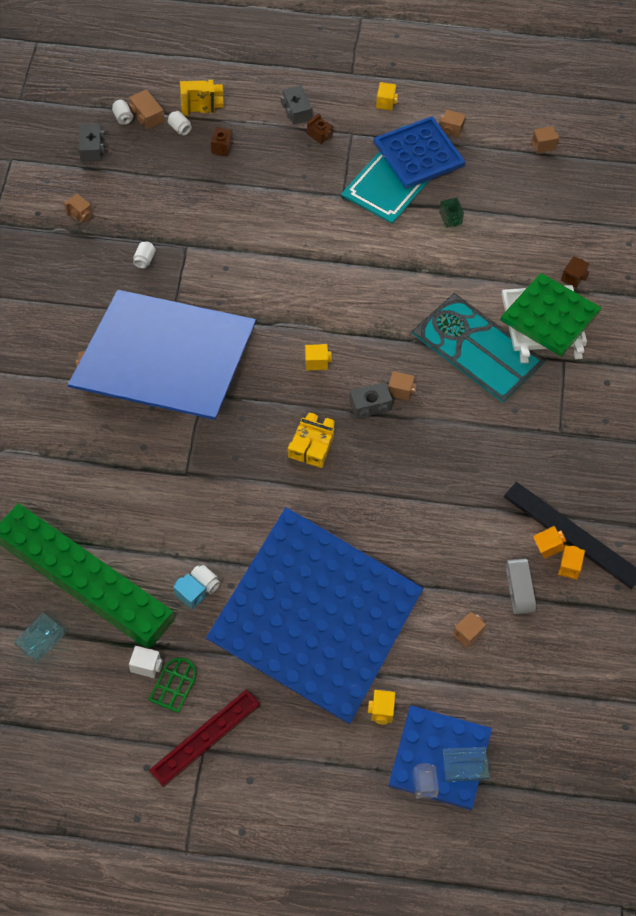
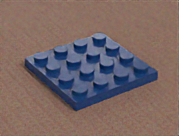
[373,116,465,189]
[388,705,492,811]

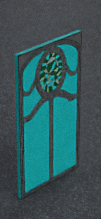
[411,293,545,403]

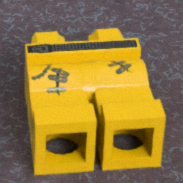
[180,80,224,116]
[288,412,335,468]

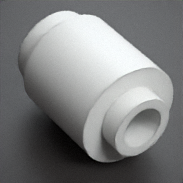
[112,100,133,125]
[168,111,192,136]
[133,242,156,269]
[191,565,221,594]

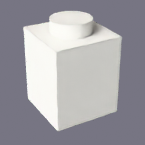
[129,646,163,678]

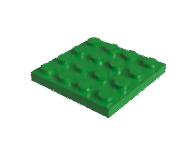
[500,273,602,357]

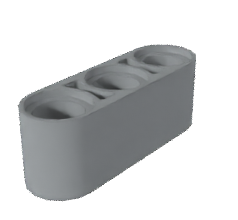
[506,559,536,614]

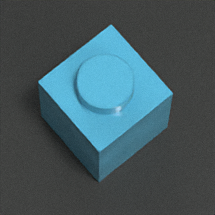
[174,574,206,610]

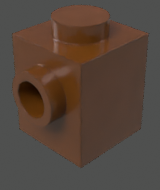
[211,127,233,156]
[561,256,589,289]

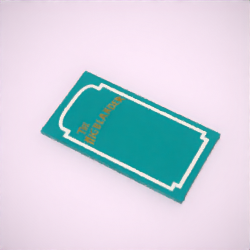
[341,125,430,224]

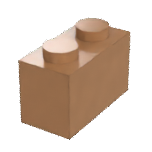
[129,89,165,130]

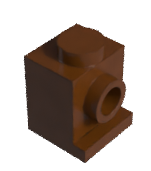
[307,113,333,144]

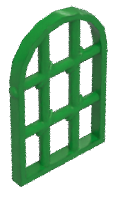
[148,658,196,713]

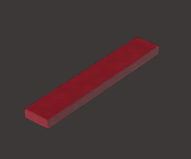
[149,689,260,787]

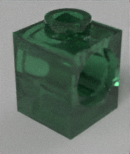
[439,197,464,228]

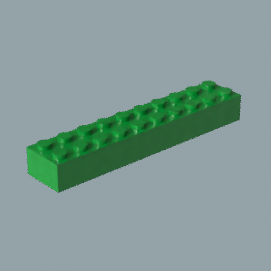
[0,503,175,649]

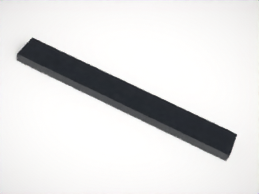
[504,482,636,590]

